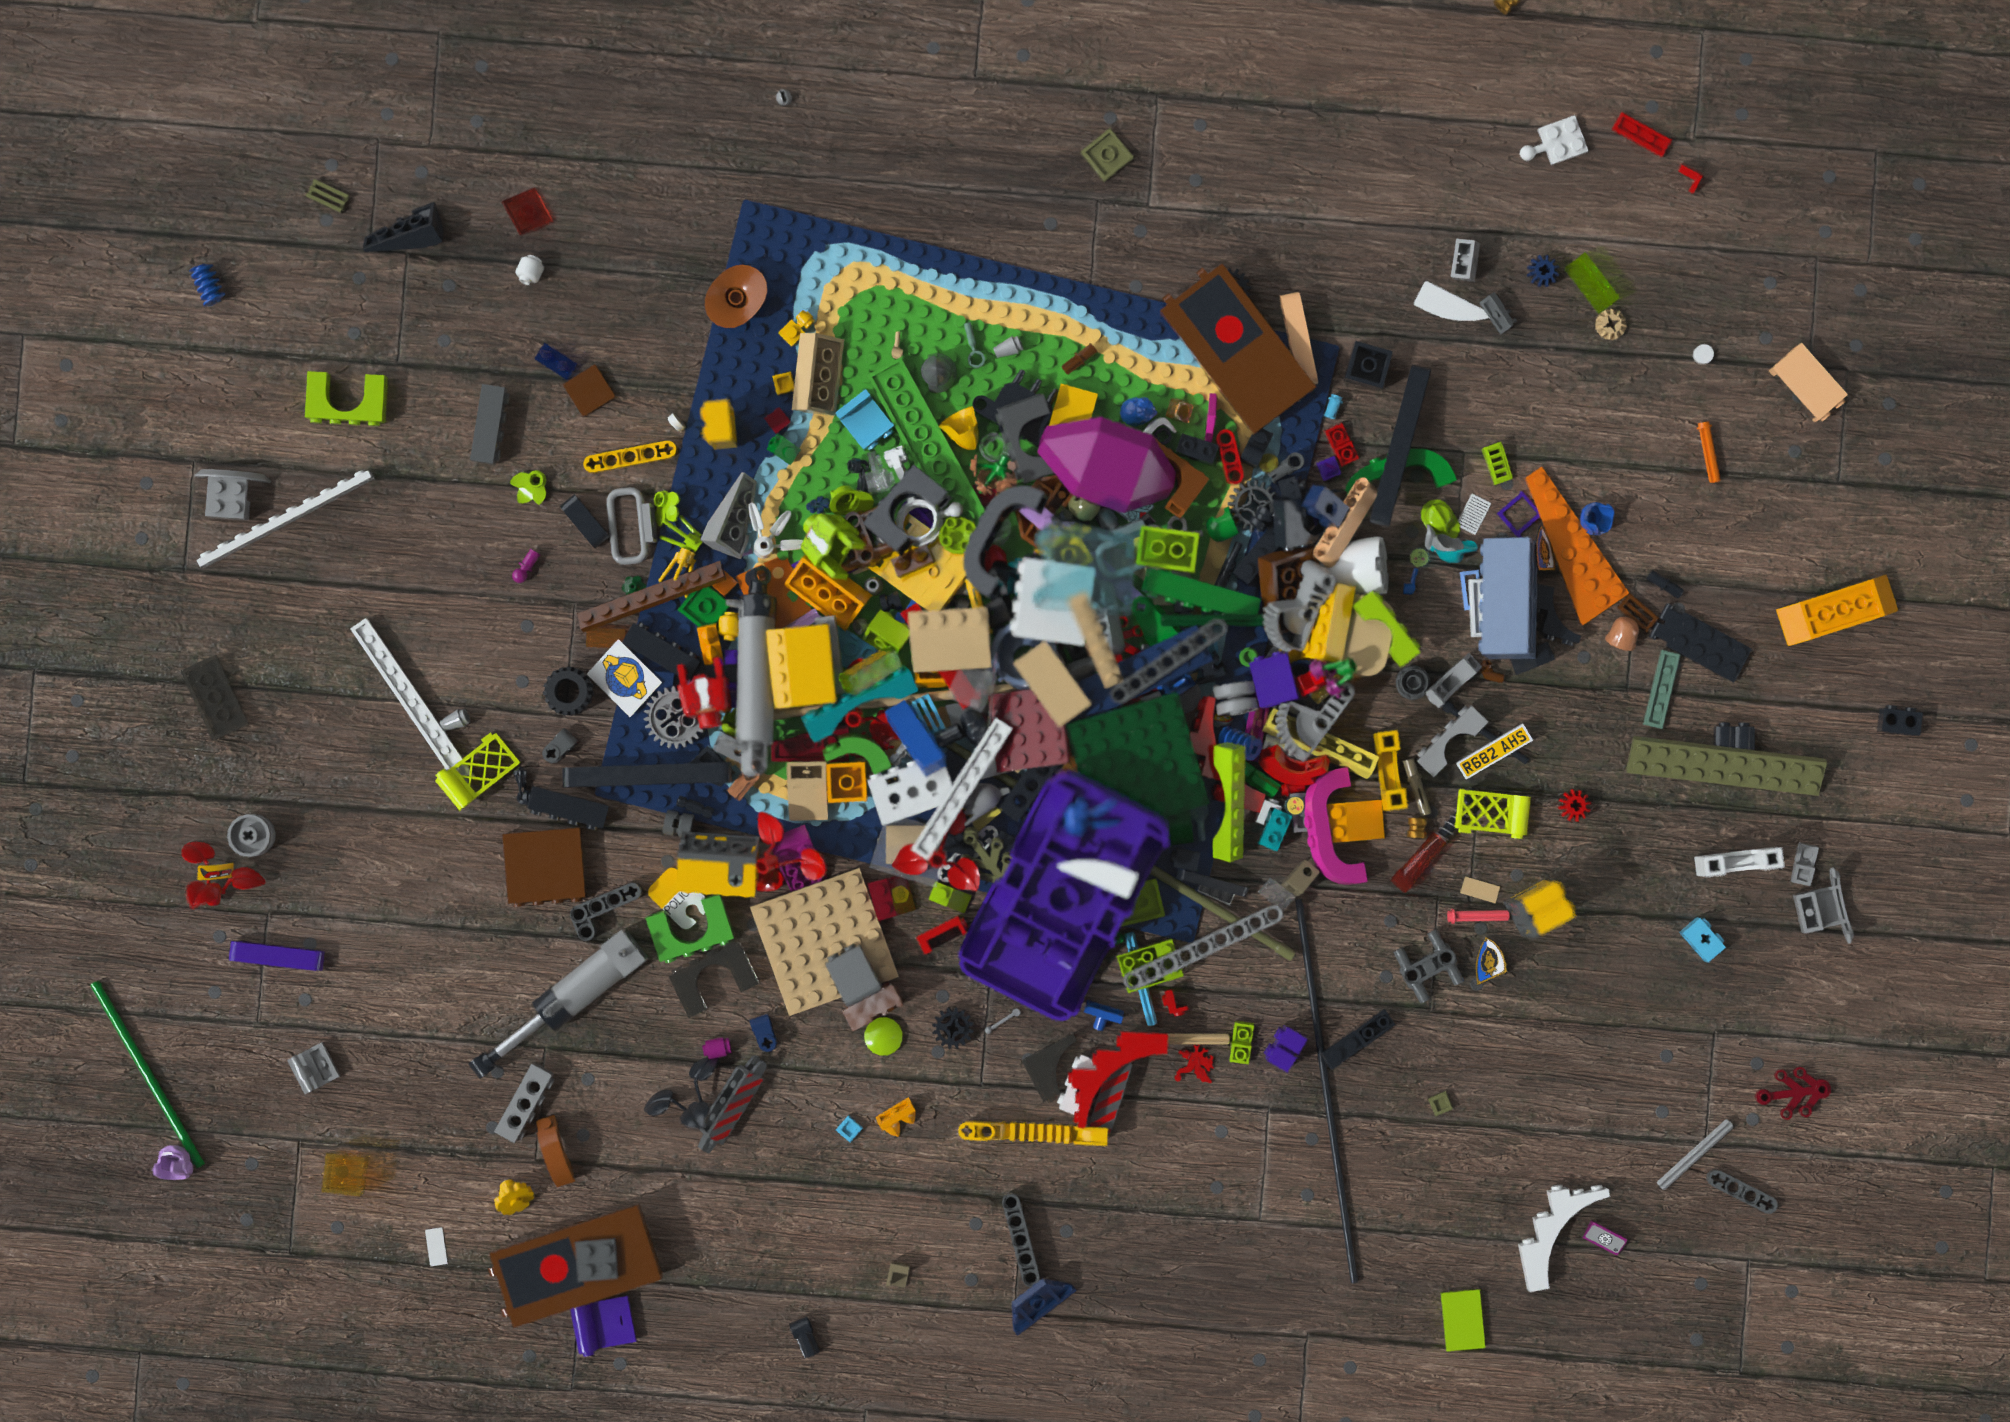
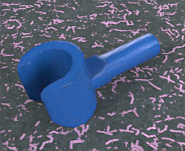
[1403,568,1418,595]

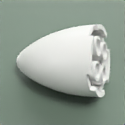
[1319,536,1388,595]

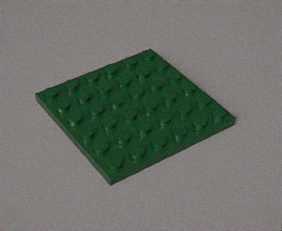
[1065,692,1209,818]

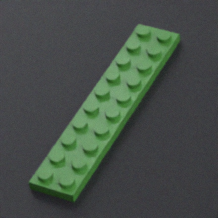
[867,357,985,527]

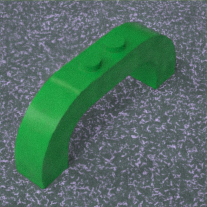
[1344,449,1457,517]

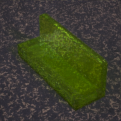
[1564,252,1620,314]

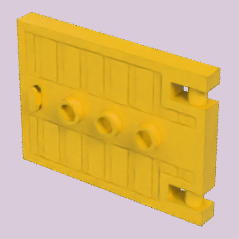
[866,513,967,611]

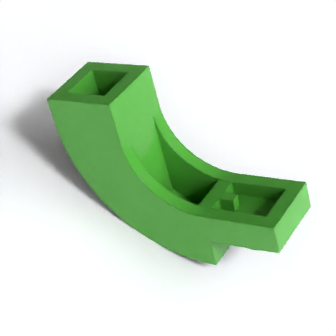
[822,733,892,774]

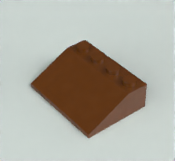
[1258,546,1320,635]

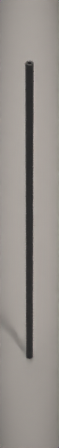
[1295,899,1358,1283]

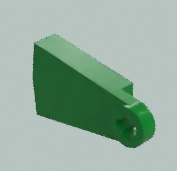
[1131,596,1183,647]

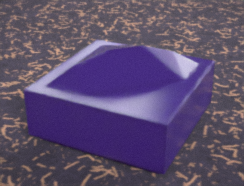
[1316,456,1341,481]

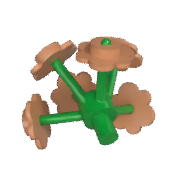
[969,454,1017,496]

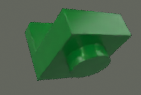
[767,434,801,465]

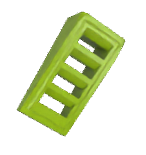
[1482,442,1513,485]

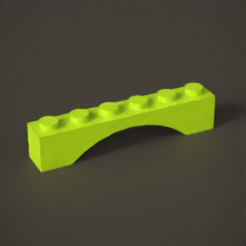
[1213,742,1245,862]

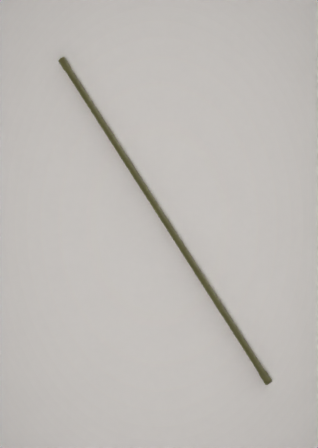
[844,674,1296,961]

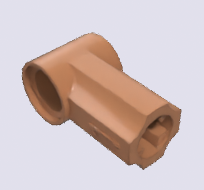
[727,765,761,801]

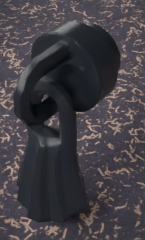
[847,458,870,493]
[513,767,531,805]

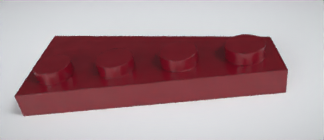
[771,723,849,762]

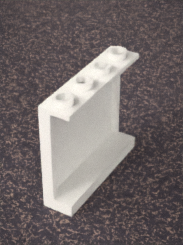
[1010,558,1095,646]

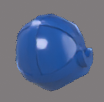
[1580,502,1615,535]

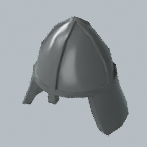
[921,353,957,393]

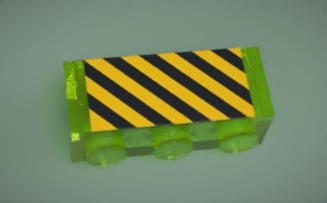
[838,648,902,695]

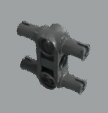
[1393,929,1464,1004]

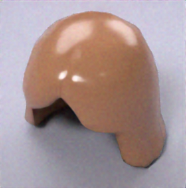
[1605,617,1639,651]

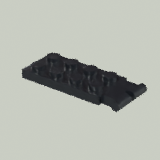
[1648,603,1752,683]

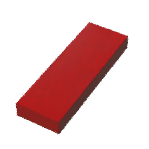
[1611,112,1672,158]

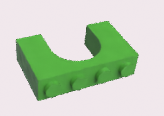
[646,894,735,963]

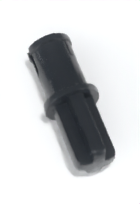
[1646,569,1684,599]

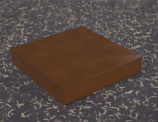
[562,364,616,418]

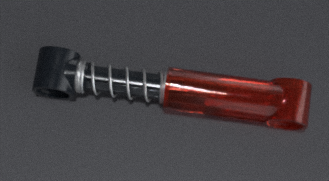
[1390,787,1487,894]

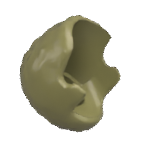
[1068,495,1101,522]

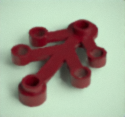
[1755,1067,1831,1120]

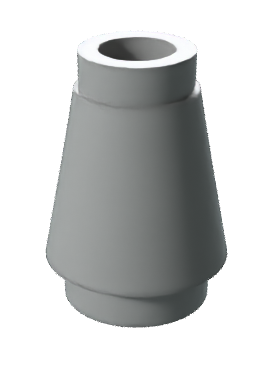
[993,335,1023,358]
[864,577,883,596]
[440,709,470,731]

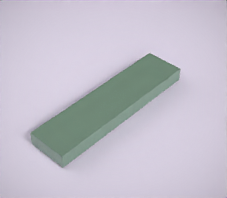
[1643,650,1681,729]

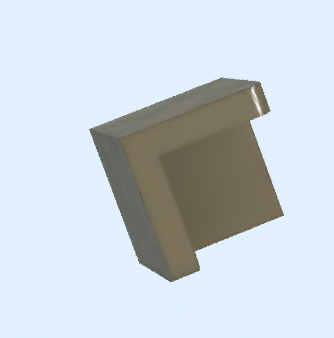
[886,1261,910,1288]

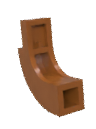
[536,1115,575,1187]

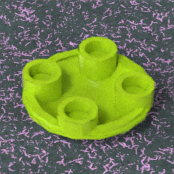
[939,517,976,554]
[864,1017,903,1056]

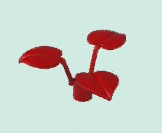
[837,658,900,741]
[892,809,980,891]
[756,812,826,892]
[181,841,266,909]

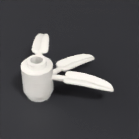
[749,503,803,559]

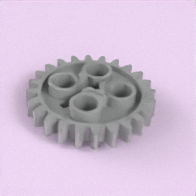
[644,686,704,749]

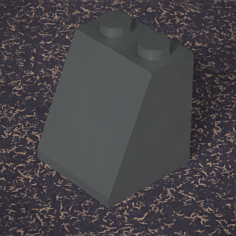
[825,943,882,1007]

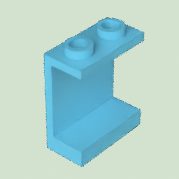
[835,389,895,451]

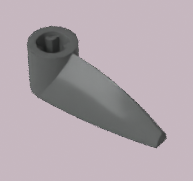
[1063,656,1097,684]

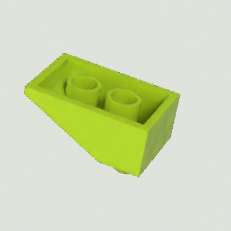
[1136,526,1200,574]

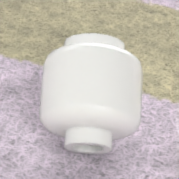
[516,255,544,285]

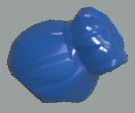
[1120,397,1158,427]

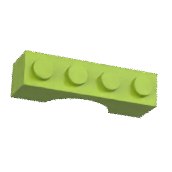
[1352,591,1420,667]

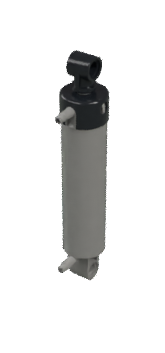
[722,566,777,777]

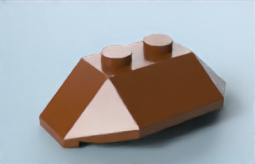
[1015,475,1073,548]

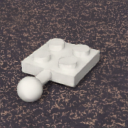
[1520,115,1588,165]

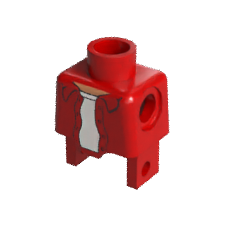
[677,657,732,729]

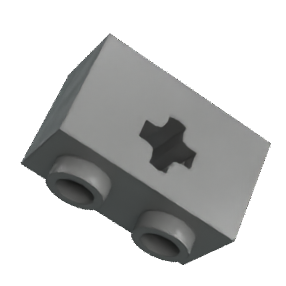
[1451,239,1480,282]

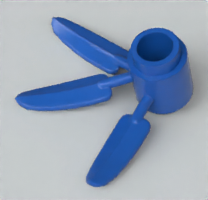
[1065,799,1121,836]

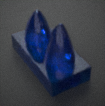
[534,343,578,380]

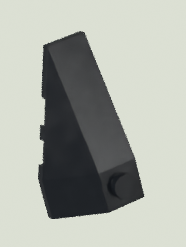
[363,202,444,252]

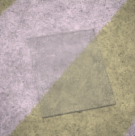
[870,818,948,888]

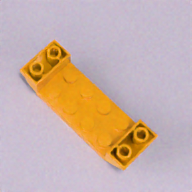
[1776,574,1898,646]

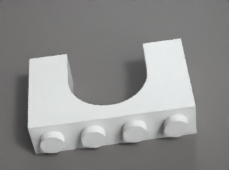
[1694,847,1784,877]

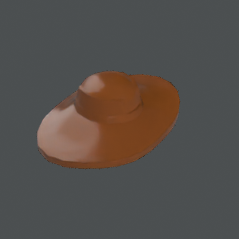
[705,265,767,328]

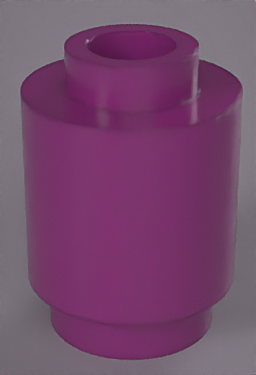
[702,1037,732,1059]

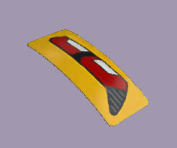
[197,863,234,880]

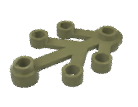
[960,827,1012,883]

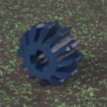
[1527,255,1560,288]

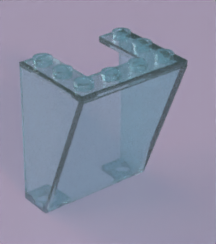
[1032,522,1135,616]

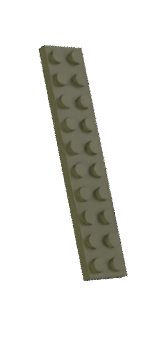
[1626,736,1827,796]

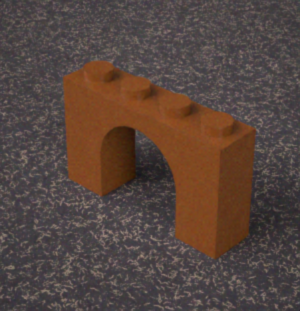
[1154,437,1209,519]

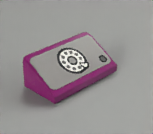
[1582,1220,1627,1255]

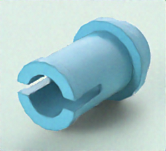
[1324,394,1343,420]

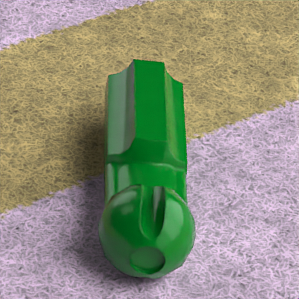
[1244,761,1281,798]

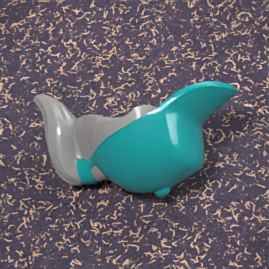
[1425,525,1478,563]

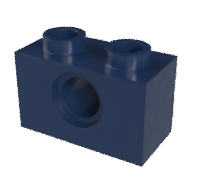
[1302,485,1350,528]

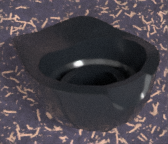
[960,707,992,746]

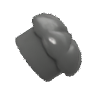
[1396,665,1430,700]

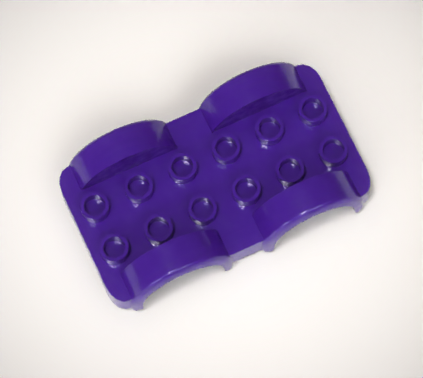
[959,770,1169,1021]

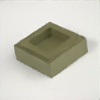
[1427,1091,1453,1116]

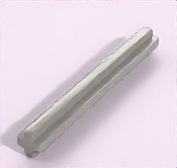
[1657,1119,1734,1190]

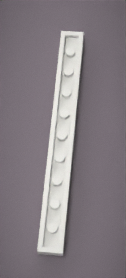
[197,470,375,568]
[351,618,475,783]

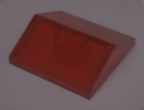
[501,187,553,236]

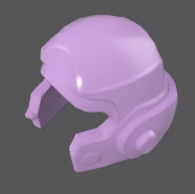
[153,1145,193,1180]

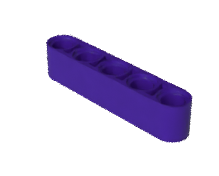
[229,941,325,971]

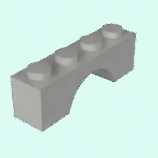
[1417,705,1488,777]

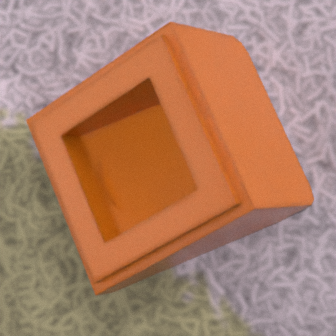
[712,571,738,597]

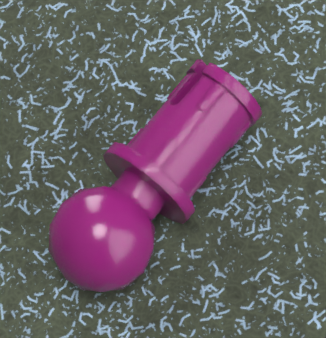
[512,548,540,583]

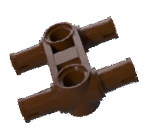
[841,506,894,573]

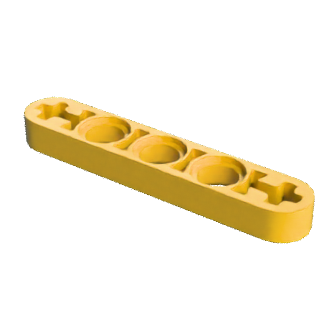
[583,441,677,473]

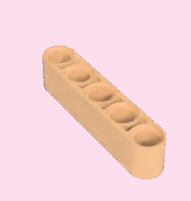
[1280,292,1318,384]
[1313,478,1378,567]

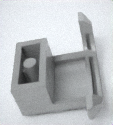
[194,469,271,521]
[1793,868,1854,944]

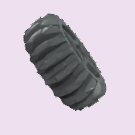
[1227,480,1277,532]

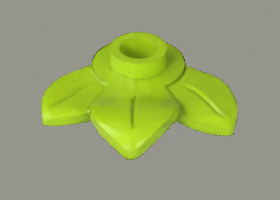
[510,470,546,505]
[654,491,680,527]

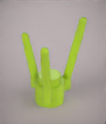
[659,515,703,552]

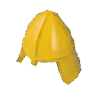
[939,406,979,450]

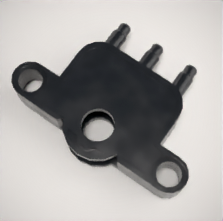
[972,369,1059,448]

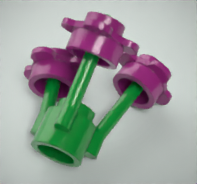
[1310,657,1357,698]

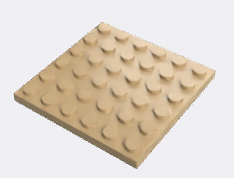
[750,867,899,1016]

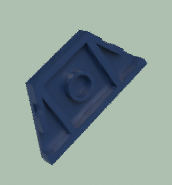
[1012,1279,1077,1336]

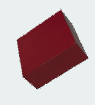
[764,407,791,434]

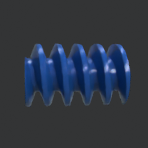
[189,264,225,307]
[1218,726,1262,761]

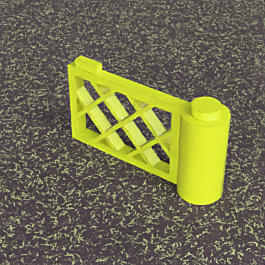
[435,732,520,811]
[1455,789,1531,839]

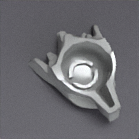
[962,783,1010,825]

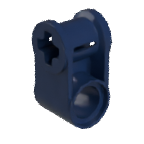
[749,1013,777,1052]

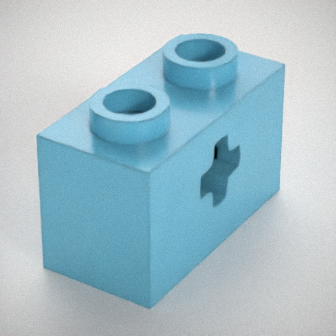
[1679,917,1726,962]

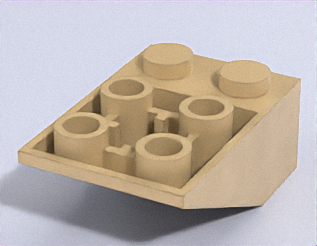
[787,762,828,821]

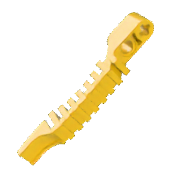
[958,1120,1109,1146]

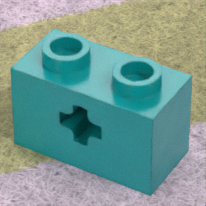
[1258,808,1292,851]

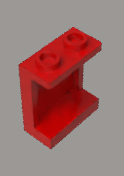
[916,915,968,954]

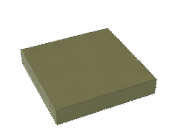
[1080,128,1134,182]

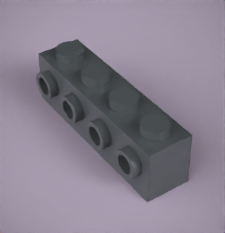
[470,384,510,465]

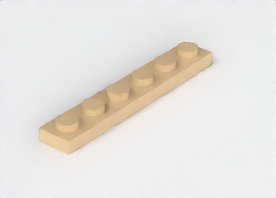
[1067,591,1123,689]

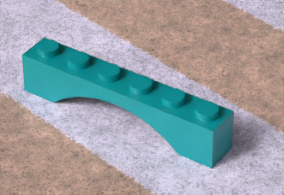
[801,665,919,743]

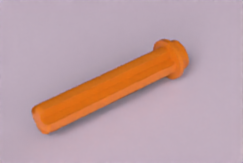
[1697,421,1721,483]

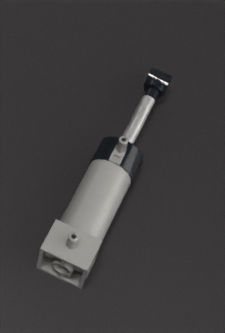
[468,928,650,1079]

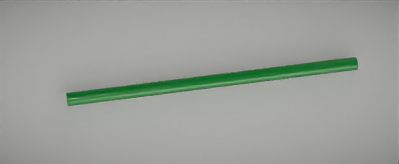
[90,980,205,1169]

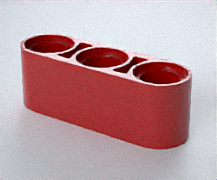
[1216,429,1244,486]

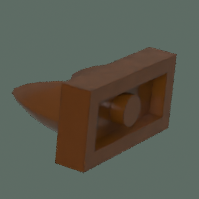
[891,544,934,578]

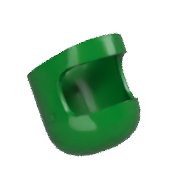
[1206,506,1239,542]

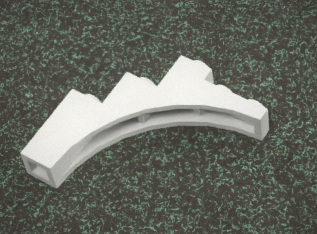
[1518,1185,1610,1292]

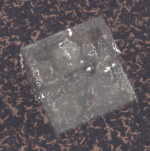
[865,451,895,496]

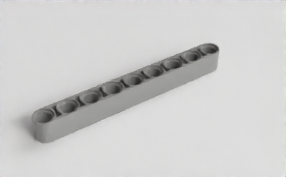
[1123,906,1283,989]

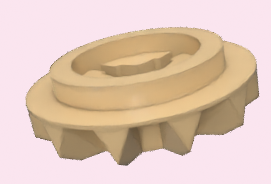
[1595,309,1627,340]

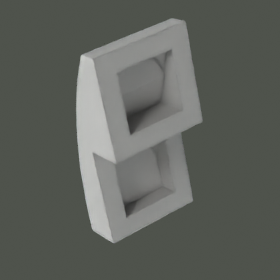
[1791,842,1819,886]

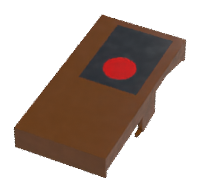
[1160,264,1316,435]
[487,1203,664,1328]

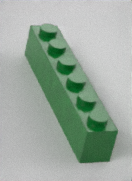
[1141,568,1261,615]

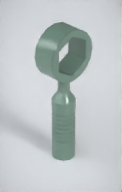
[964,322,985,369]

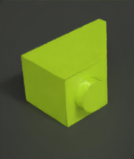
[929,881,972,913]

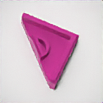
[1204,393,1217,443]

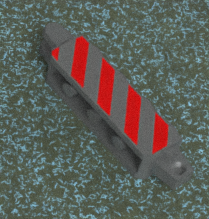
[1086,1047,1132,1147]
[698,1055,767,1153]

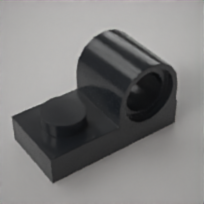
[1240,429,1273,469]

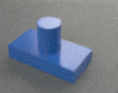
[1084,1000,1124,1031]

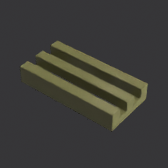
[306,179,350,214]

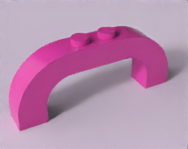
[1304,767,1367,885]

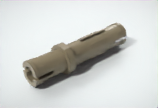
[1403,758,1432,816]

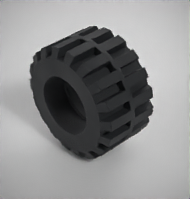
[543,667,594,716]

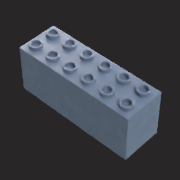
[1479,537,1537,659]

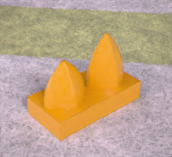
[697,623,724,665]
[876,1097,916,1137]

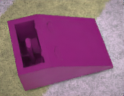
[770,825,827,892]

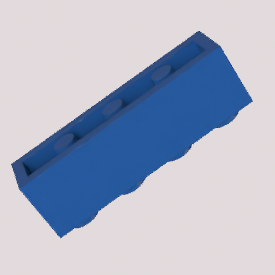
[885,700,946,777]

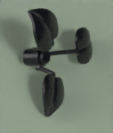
[644,1057,719,1130]

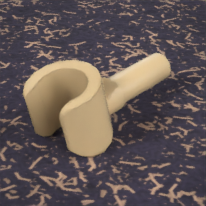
[892,331,904,359]

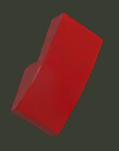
[1324,422,1359,466]

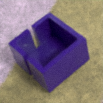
[1264,1025,1307,1073]

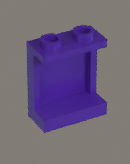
[1249,651,1300,709]

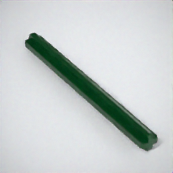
[1160,614,1265,626]

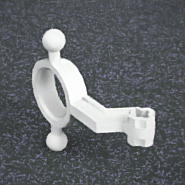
[876,445,963,547]

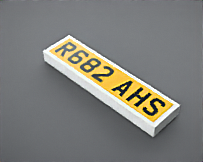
[1456,723,1533,779]

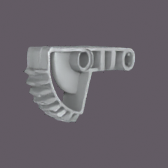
[1262,560,1336,653]
[1275,683,1355,762]

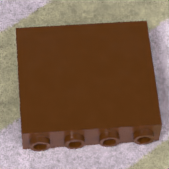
[502,827,588,907]

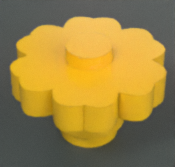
[494,1179,534,1215]

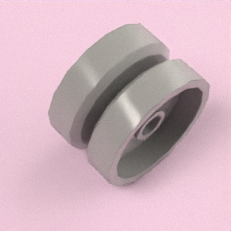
[1213,681,1259,716]
[227,814,276,857]

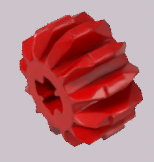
[1558,789,1591,822]

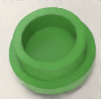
[1239,648,1259,667]

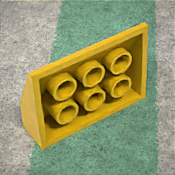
[766,624,837,709]

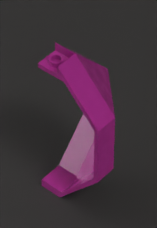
[1037,417,1176,513]

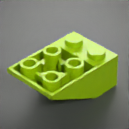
[1117,938,1183,993]

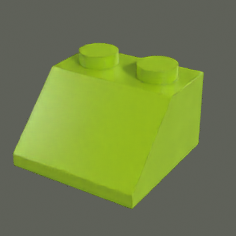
[862,610,910,660]

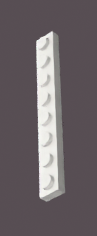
[911,718,1012,860]

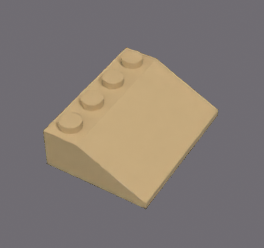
[908,608,992,672]

